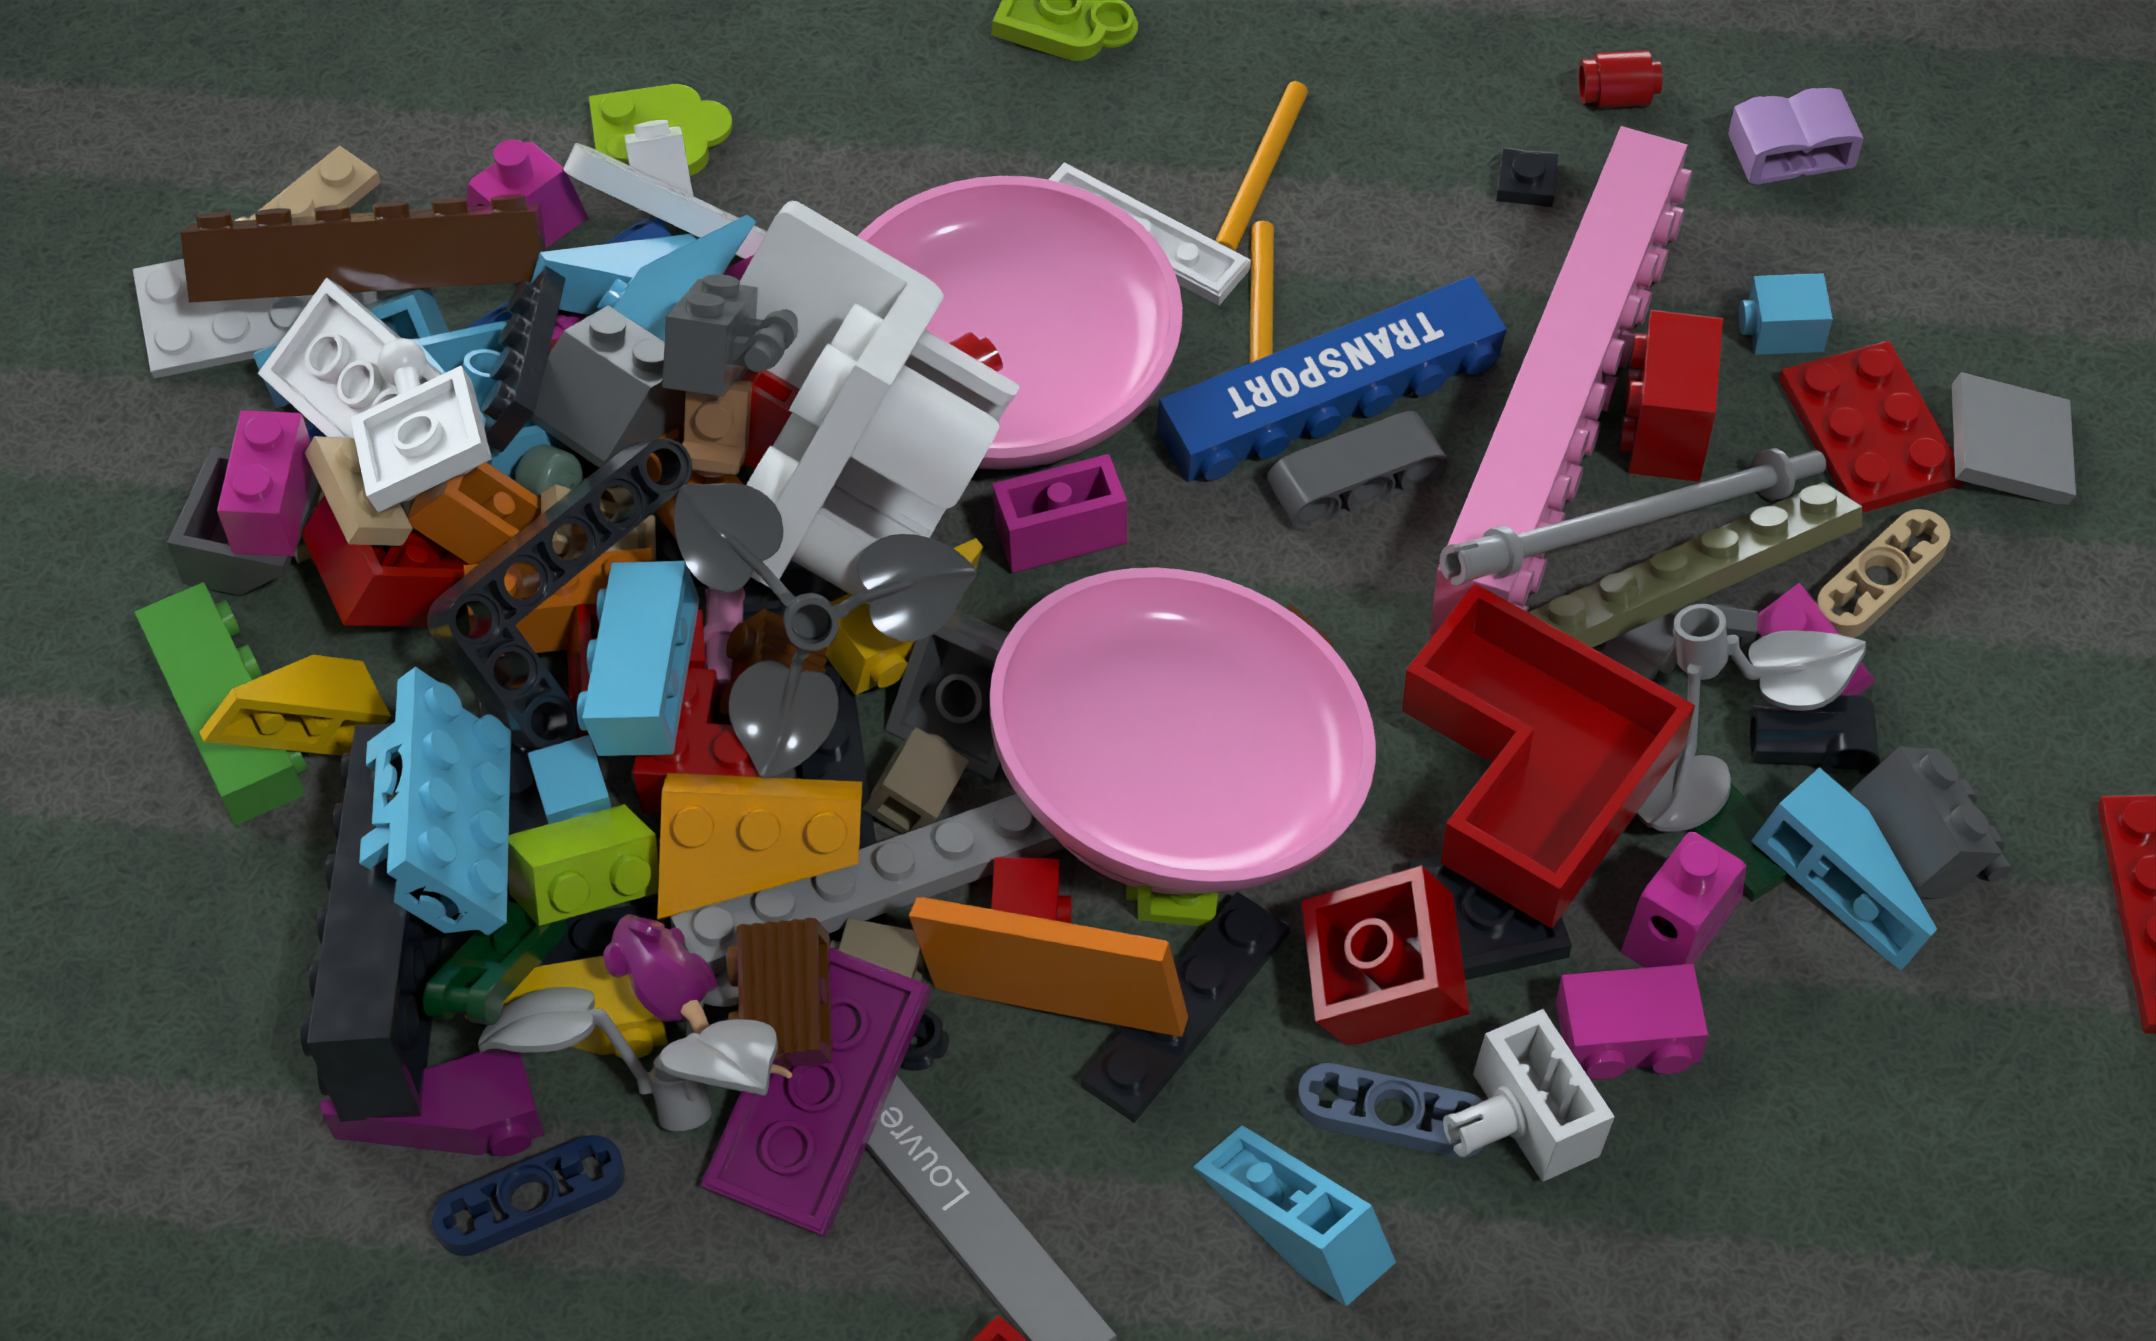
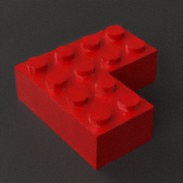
[1402,583,1695,928]

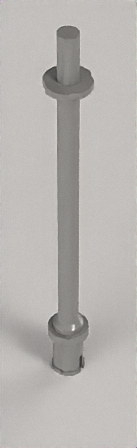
[1440,448,1826,586]

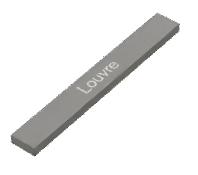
[866,1075,1117,1341]

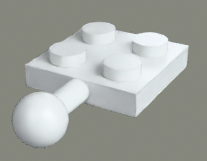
[350,338,492,513]

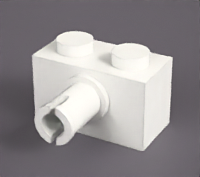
[1443,1009,1615,1182]

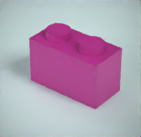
[217,410,313,556]
[992,454,1128,573]
[1556,964,1708,1080]

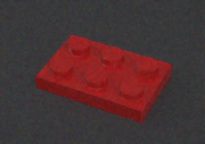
[1779,341,1963,513]

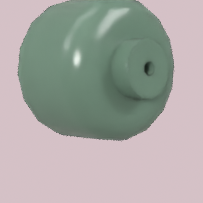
[515,444,583,498]

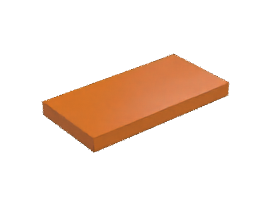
[909,897,1189,1037]

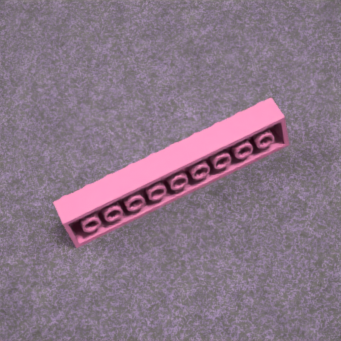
[1429,126,1692,637]

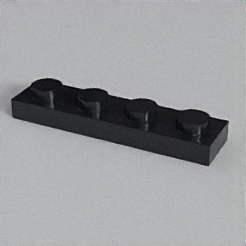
[481,266,566,452]
[1081,892,1290,1123]

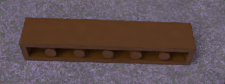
[180,194,546,303]

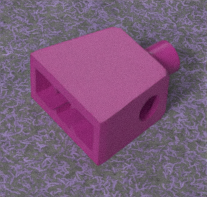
[467,140,588,248]
[1621,832,1747,968]

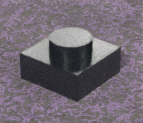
[1496,148,1558,207]

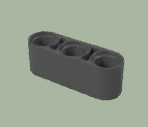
[1267,411,1449,531]

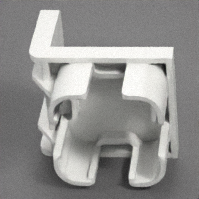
[736,201,1020,605]

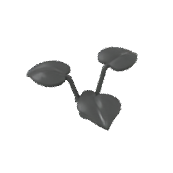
[674,483,976,778]

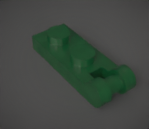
[423,902,568,1025]

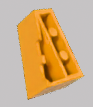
[657,773,862,919]

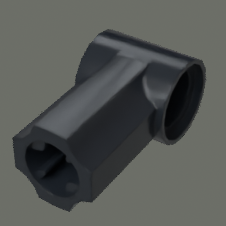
[1749,694,1880,775]

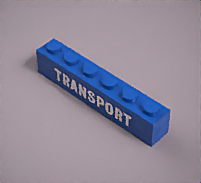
[1156,275,1507,482]

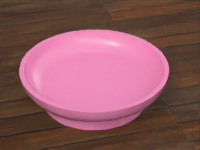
[857,176,1183,470]
[990,568,1376,895]

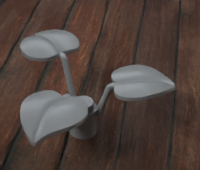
[1600,604,1866,832]
[478,970,778,1131]

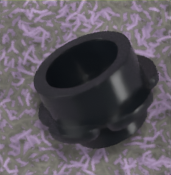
[902,1008,949,1071]

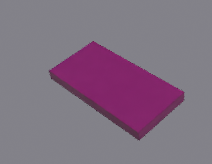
[700,947,933,1238]

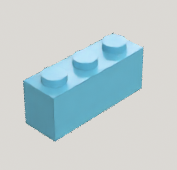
[577,561,700,756]

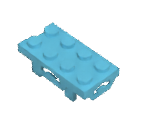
[359,667,511,935]

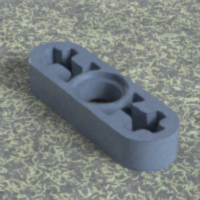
[1298,1063,1485,1158]

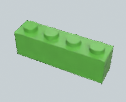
[135,582,308,826]

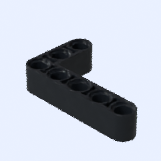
[427,438,692,749]

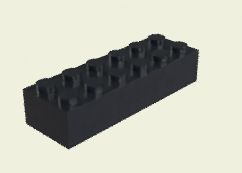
[300,723,443,1122]

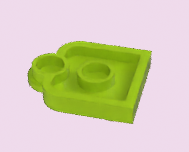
[991,0,1138,61]
[589,84,733,176]

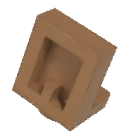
[682,380,752,477]

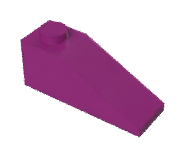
[319,1049,545,1157]

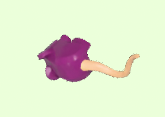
[603,914,792,1078]

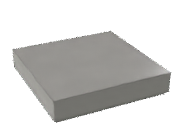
[1952,372,2076,505]

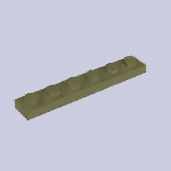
[1528,482,1862,648]

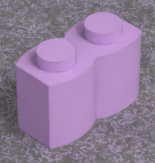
[1728,88,1864,185]

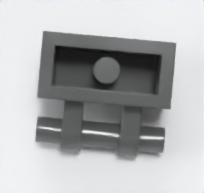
[662,274,798,397]
[1849,746,2012,898]

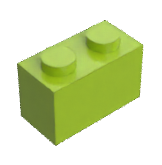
[508,804,659,926]

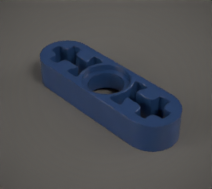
[432,1135,625,1256]

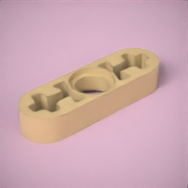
[1816,509,1950,638]

